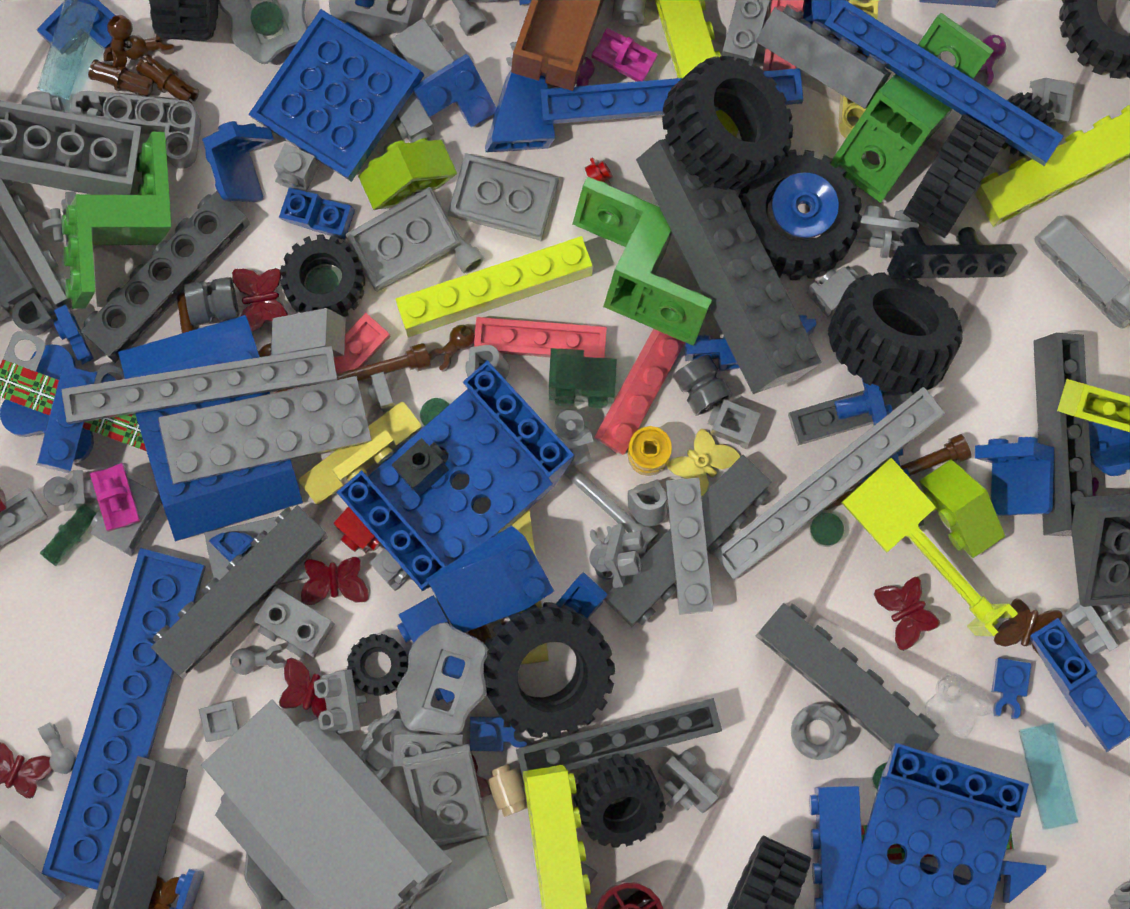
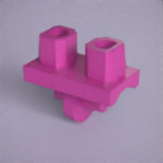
[591,28,658,82]
[90,463,141,532]

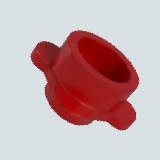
[585,157,613,187]

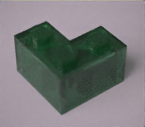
[549,348,617,408]

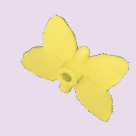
[667,429,740,497]

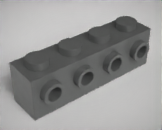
[755,4,892,109]

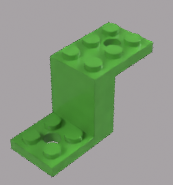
[831,13,994,203]
[62,132,172,309]
[572,177,712,346]

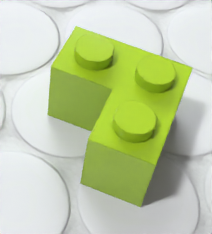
[358,138,457,210]
[919,459,1006,558]

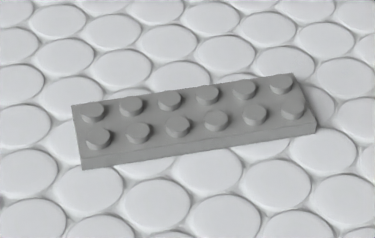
[158,376,372,485]

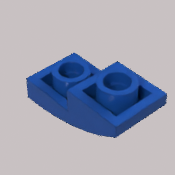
[279,188,355,240]

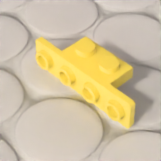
[298,402,422,505]

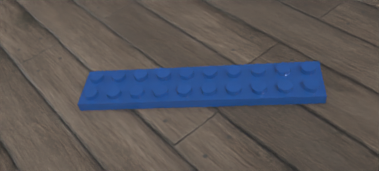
[42,548,206,890]

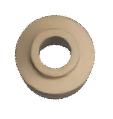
[487,764,527,817]

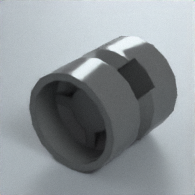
[185,277,239,326]
[673,355,732,416]

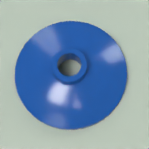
[772,173,839,238]

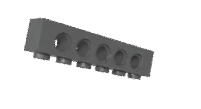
[81,191,250,363]

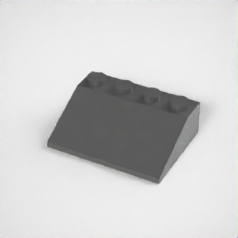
[1071,494,1130,607]

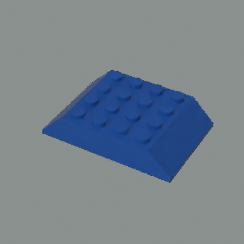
[118,315,303,542]

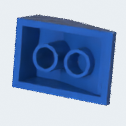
[426,525,554,633]

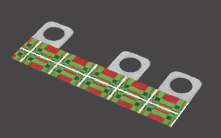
[0,331,147,452]

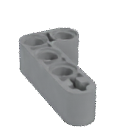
[71,91,201,169]
[1034,216,1130,329]

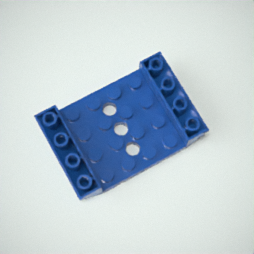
[336,360,575,591]
[844,743,1029,909]

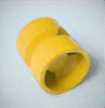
[627,426,672,476]

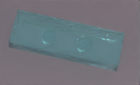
[37,0,98,100]
[1018,723,1078,830]

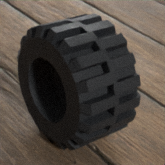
[280,234,365,317]
[573,754,666,848]

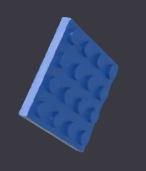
[248,9,424,182]

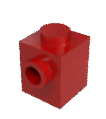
[333,506,381,554]

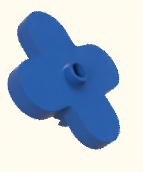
[0,344,116,464]

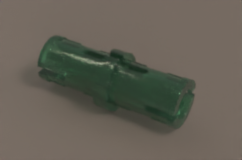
[40,504,96,566]

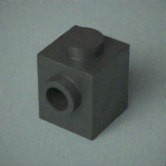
[392,438,449,496]

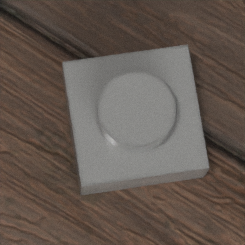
[368,372,395,413]
[199,701,239,742]

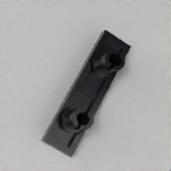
[887,227,1017,279]

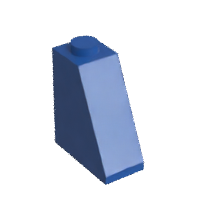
[485,70,555,152]

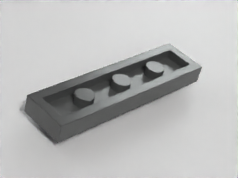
[788,390,914,446]

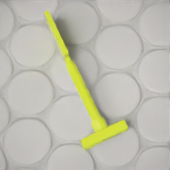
[841,458,1018,637]

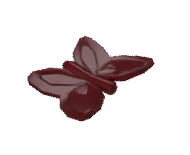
[232,268,288,332]
[301,557,368,605]
[874,577,940,651]
[278,657,327,718]
[0,742,52,799]

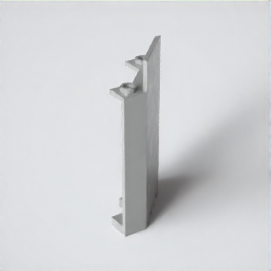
[201,699,452,909]

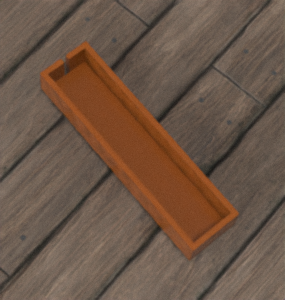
[511,0,604,91]

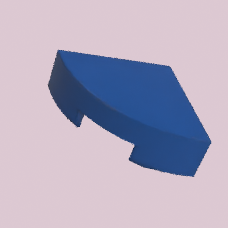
[209,532,254,562]

